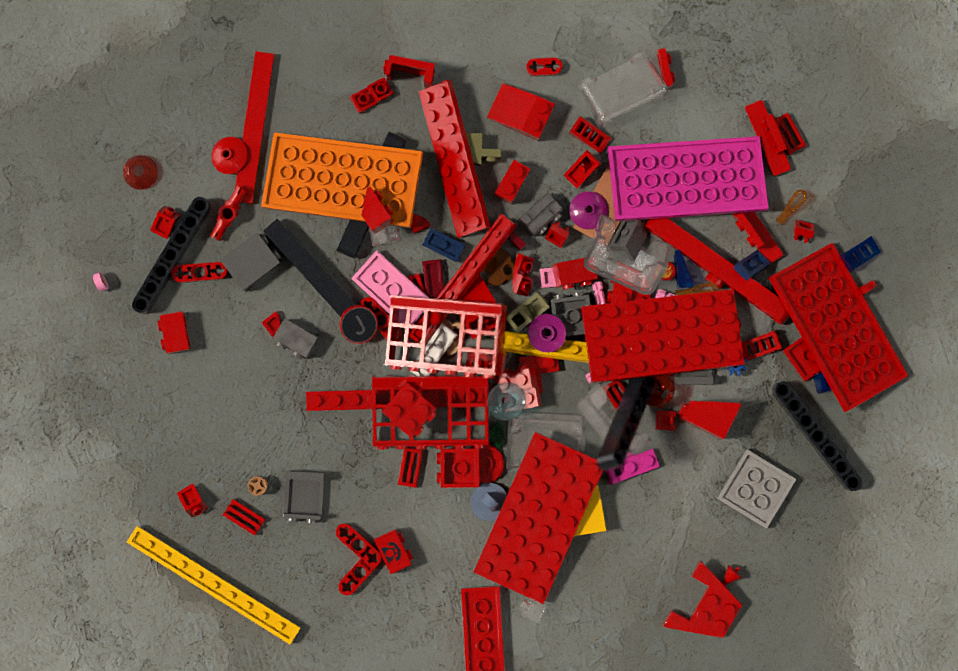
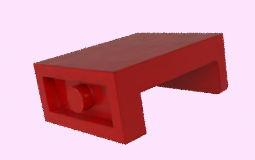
[383,55,436,88]

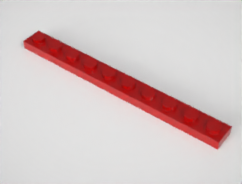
[306,386,498,411]

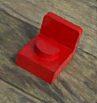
[150,206,180,239]
[177,483,208,517]

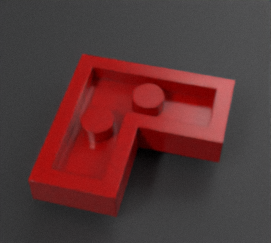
[519,355,559,393]

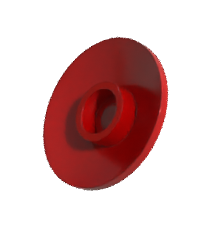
[212,137,248,175]

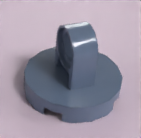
[470,483,507,521]

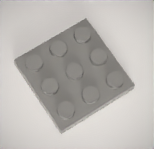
[716,449,796,529]

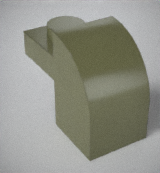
[466,133,501,166]
[506,292,551,333]

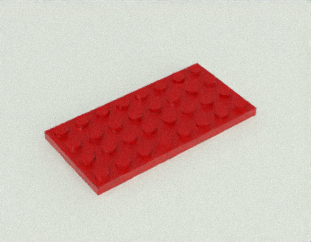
[769,242,908,412]
[581,289,745,383]
[473,431,603,604]

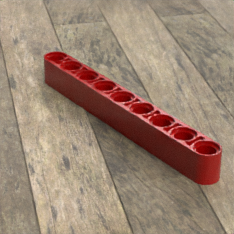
[644,218,790,325]

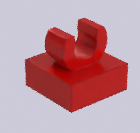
[794,219,815,243]
[545,222,569,248]
[655,410,676,431]

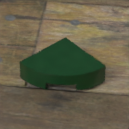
[489,422,504,448]

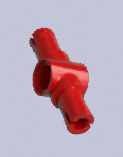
[210,185,247,241]

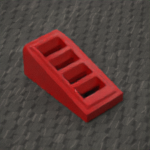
[569,116,611,154]
[742,330,783,361]

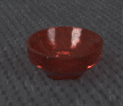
[123,155,158,190]
[648,375,675,408]

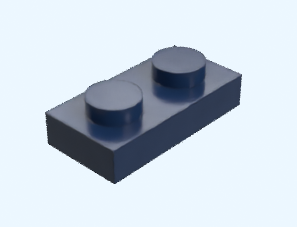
[422,228,465,263]
[734,250,770,281]

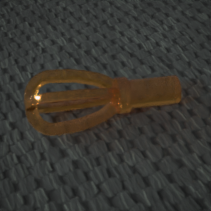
[776,189,808,225]
[675,283,716,296]

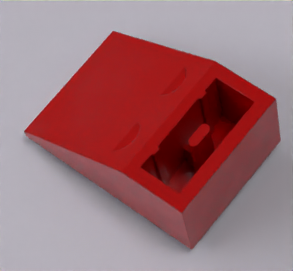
[458,274,507,341]

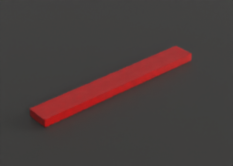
[235,51,275,204]
[409,214,517,344]

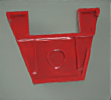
[663,561,742,638]

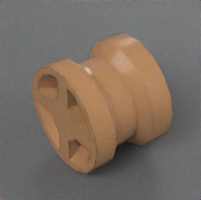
[248,476,268,496]

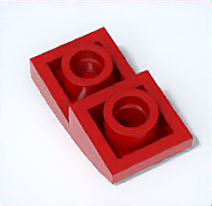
[349,77,393,114]
[513,253,534,297]

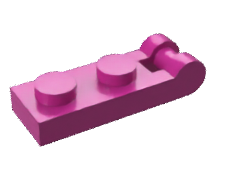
[604,449,660,485]

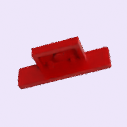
[745,100,791,176]
[732,212,783,263]

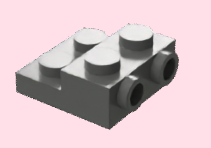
[550,292,590,337]

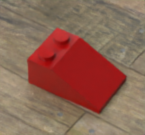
[487,83,555,141]

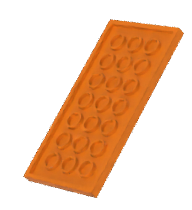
[261,132,423,228]

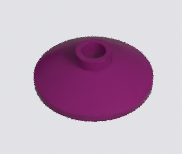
[569,191,608,230]
[528,314,566,352]

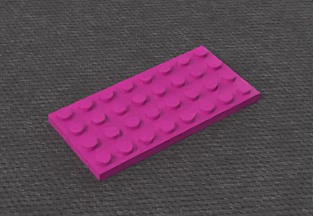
[607,136,769,222]

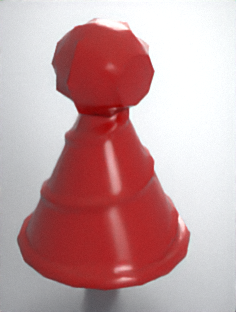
[721,565,742,586]

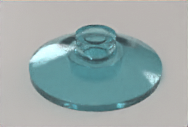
[487,382,525,420]

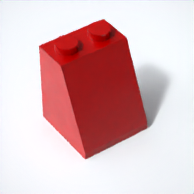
[678,401,741,440]

